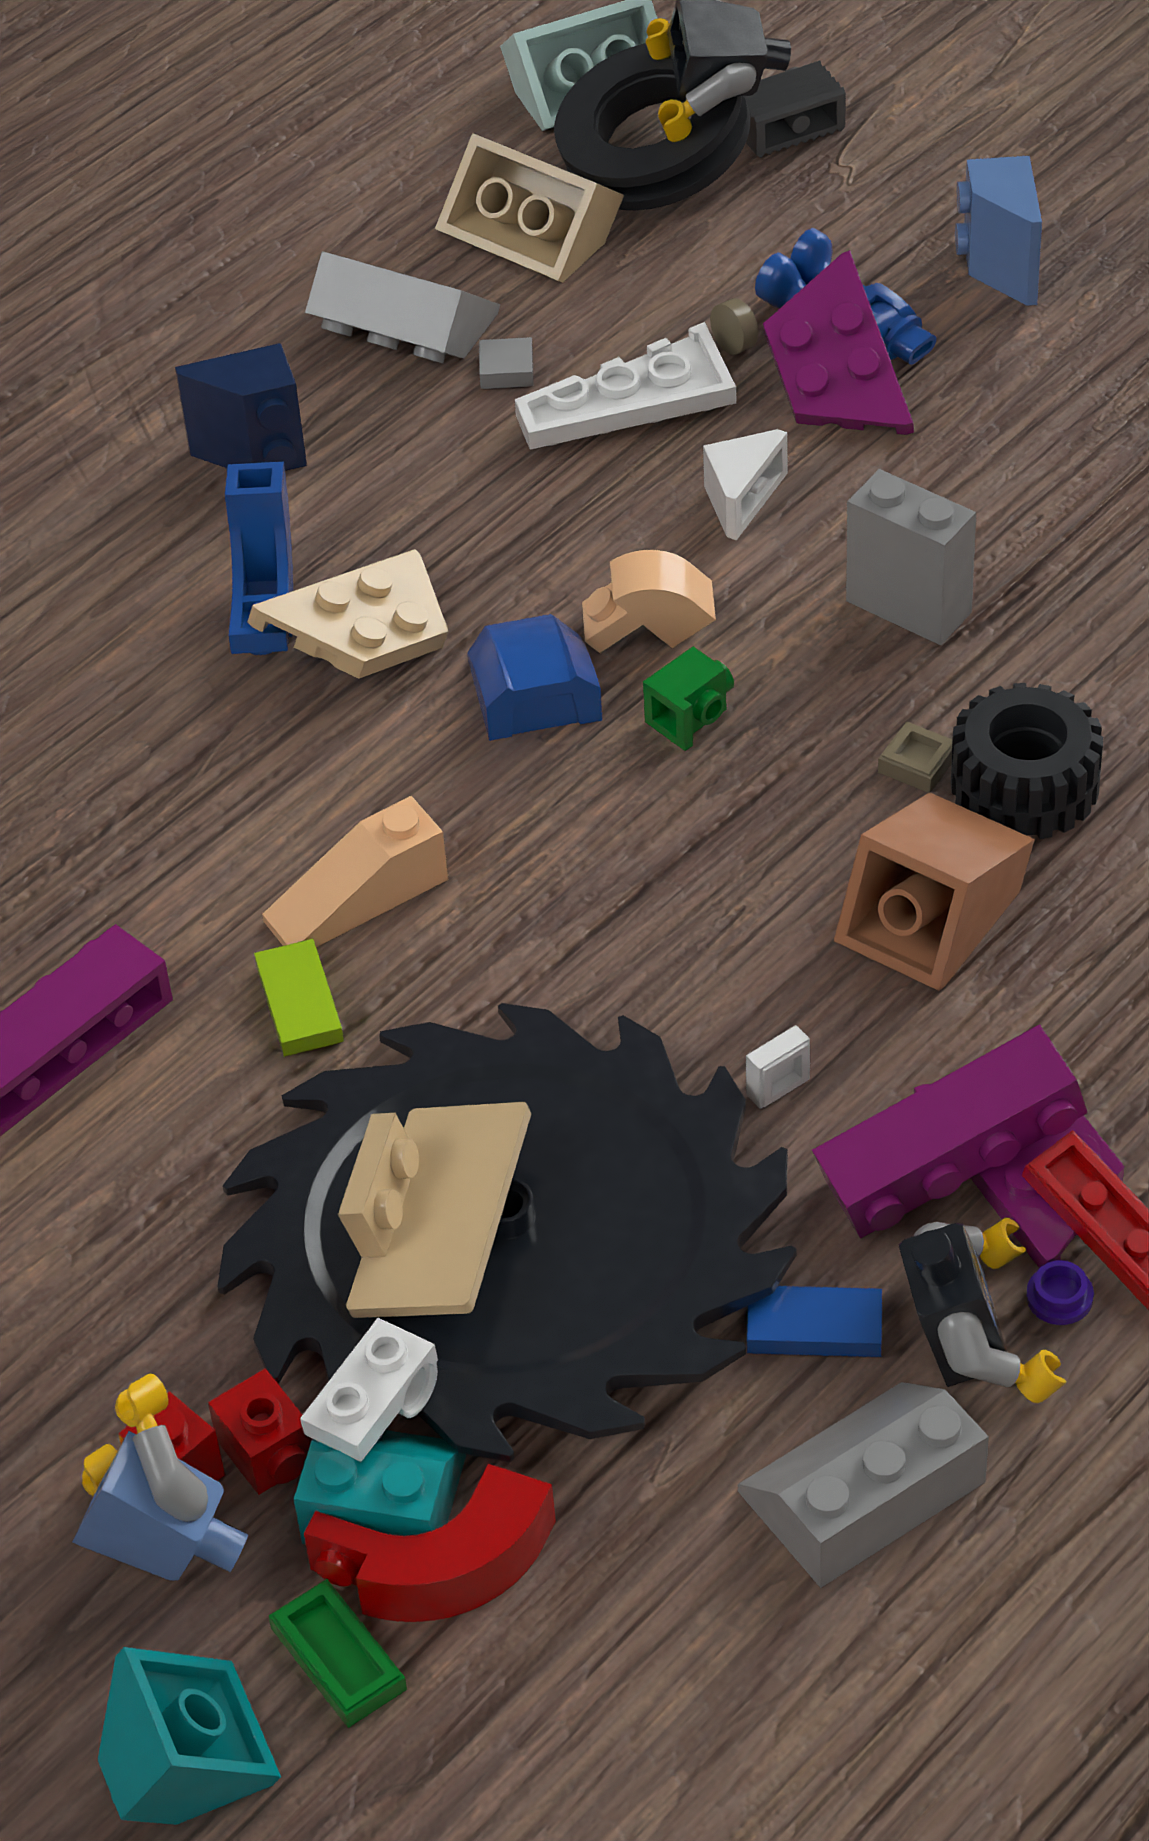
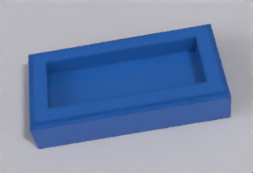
[747,1286,882,1357]

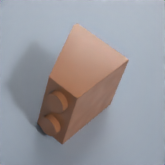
[834,792,1035,991]

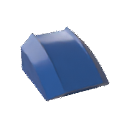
[467,614,602,741]

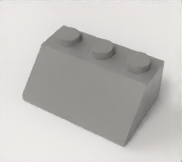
[305,251,500,363]
[738,1382,989,1588]

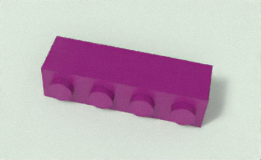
[0,924,173,1136]
[812,1024,1088,1239]

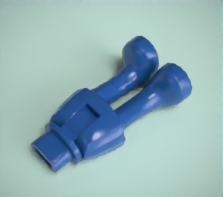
[755,228,936,365]

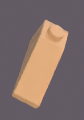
[262,796,448,947]

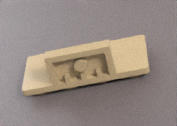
[338,1102,531,1318]

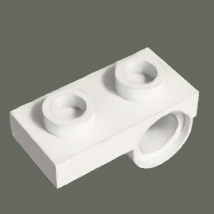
[300,1318,438,1462]

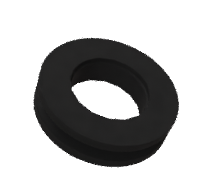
[554,43,750,211]

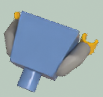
[72,1374,248,1580]

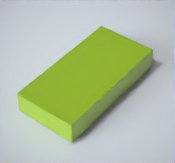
[254,939,344,1057]

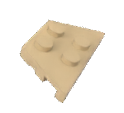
[248,549,448,679]

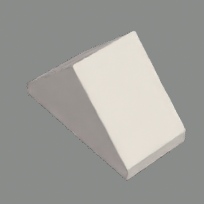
[703,429,788,540]

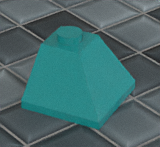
[98,1647,281,1825]

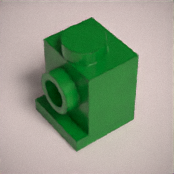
[643,646,734,751]

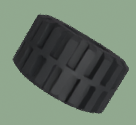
[951,683,1103,839]

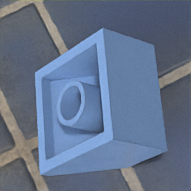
[955,156,1042,306]

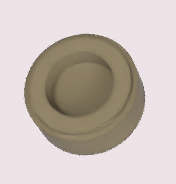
[710,298,758,355]

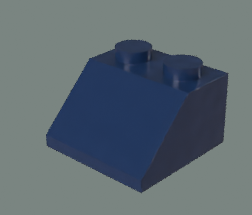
[175,343,307,471]

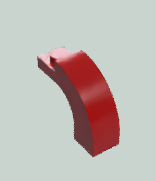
[304,1464,556,1622]

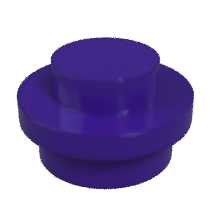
[1026,1260,1094,1325]

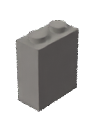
[846,469,976,645]

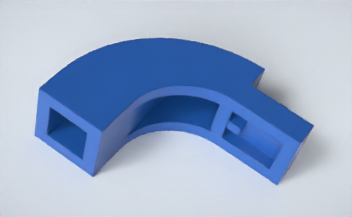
[225,462,293,655]

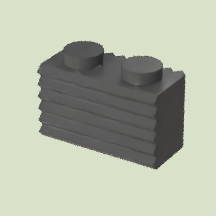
[744,60,846,158]

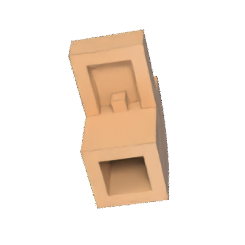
[582,550,716,653]

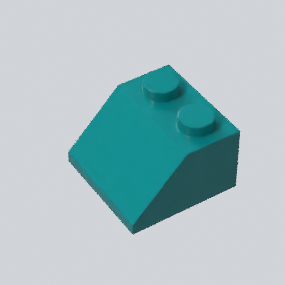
[294,1430,466,1545]

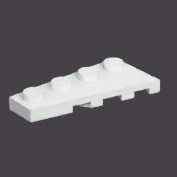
[515,322,736,449]

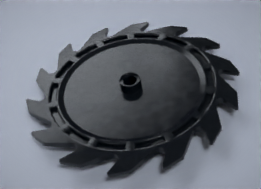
[217,1003,797,1462]

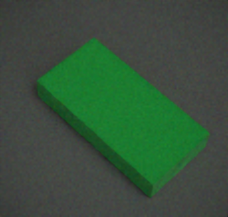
[268,1579,407,1728]

